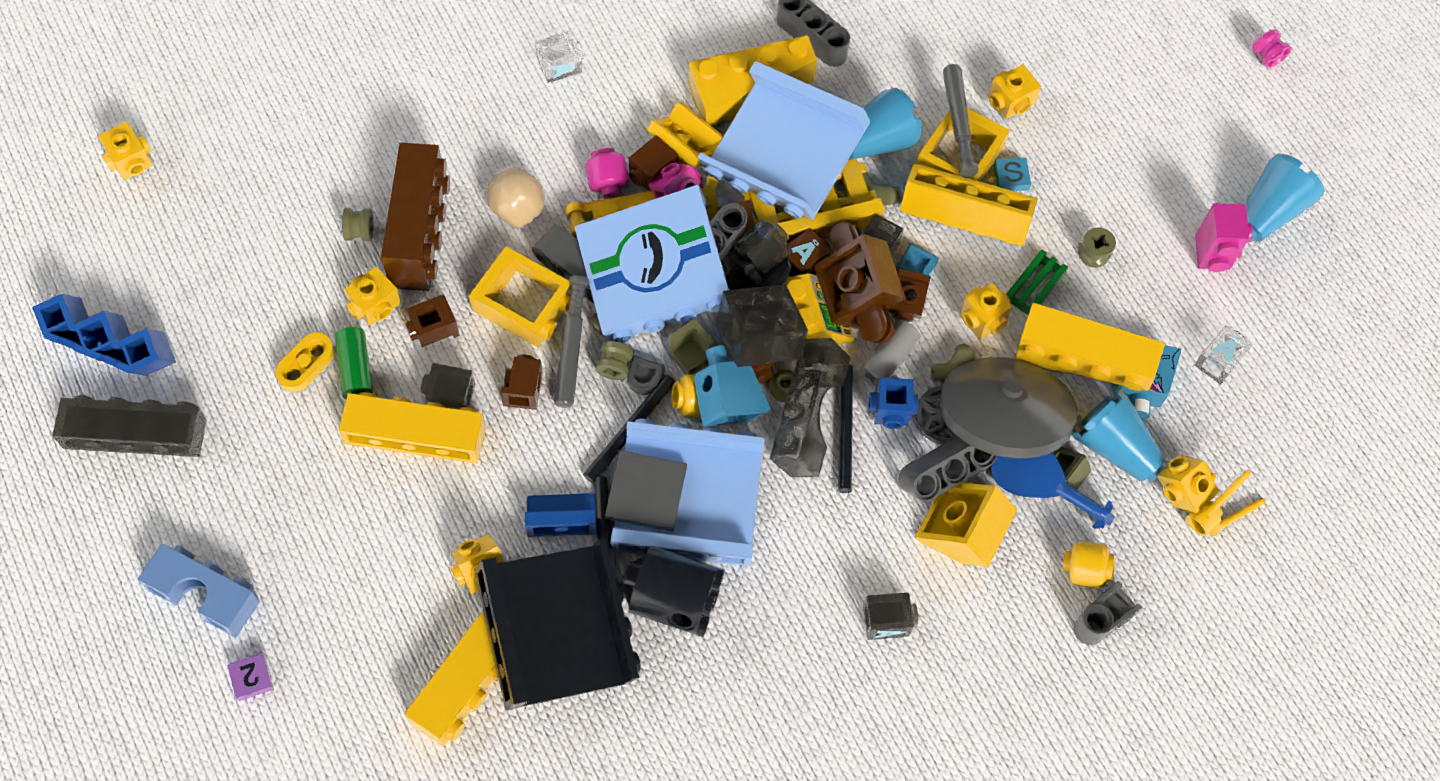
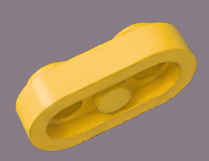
[275,332,335,392]

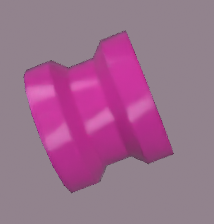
[1252,29,1292,68]

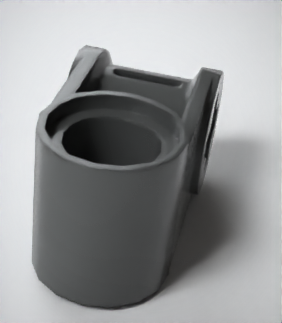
[1073,581,1143,645]

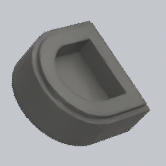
[627,356,665,395]

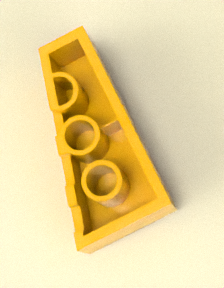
[688,35,817,129]
[1015,303,1165,391]

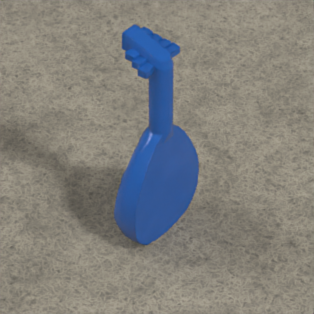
[991,452,1115,529]

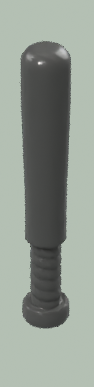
[943,64,978,178]
[553,275,589,408]

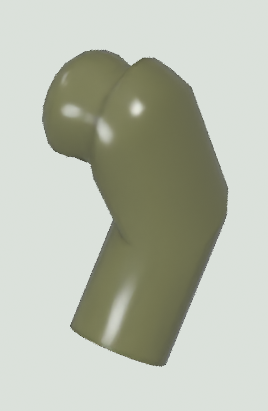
[862,172,900,206]
[931,344,975,380]

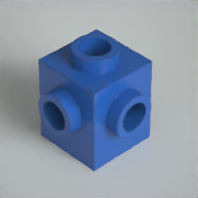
[868,377,918,429]

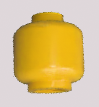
[671,374,701,419]
[1063,541,1116,589]

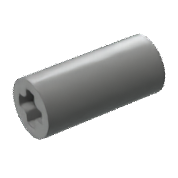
[859,320,921,387]

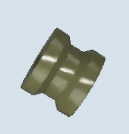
[342,208,374,241]
[1078,227,1116,268]
[595,341,634,380]

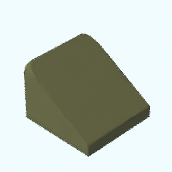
[1053,447,1091,490]

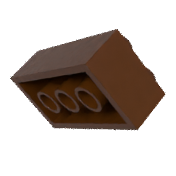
[381,142,450,291]

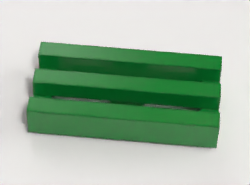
[1006,249,1068,315]

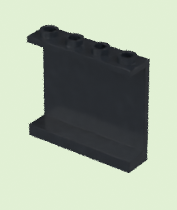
[474,538,641,711]

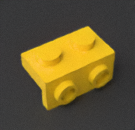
[647,102,724,167]

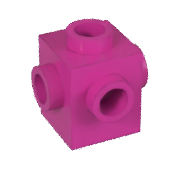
[648,163,704,199]

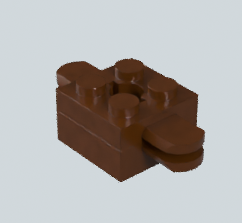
[814,222,906,344]

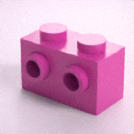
[1195,203,1253,272]

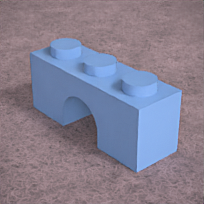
[137,543,260,638]

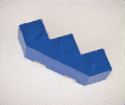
[32,294,176,376]

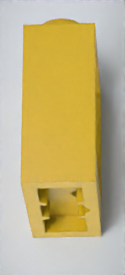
[916,107,1010,182]
[469,246,572,347]

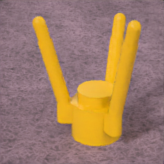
[1186,470,1266,536]

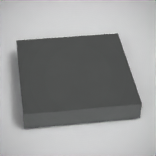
[605,450,687,532]

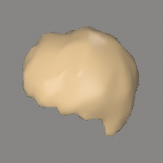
[486,167,545,228]

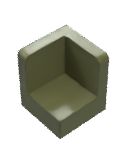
[668,319,715,374]

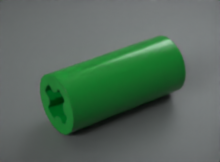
[335,327,373,399]

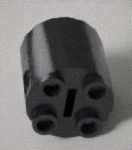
[622,545,725,637]

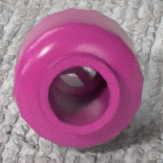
[585,148,629,198]

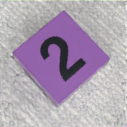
[227,653,274,702]

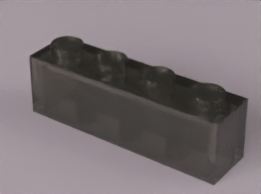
[52,395,207,457]

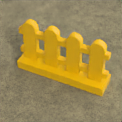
[742,159,884,252]

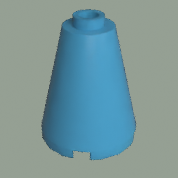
[849,88,922,160]
[1245,153,1325,242]
[1071,388,1166,482]

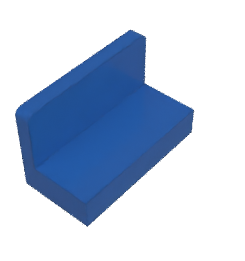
[525,493,597,537]

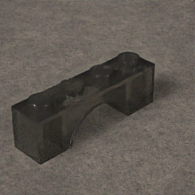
[770,338,851,477]

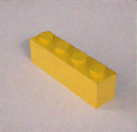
[900,163,1038,246]
[338,392,486,464]
[404,611,499,747]

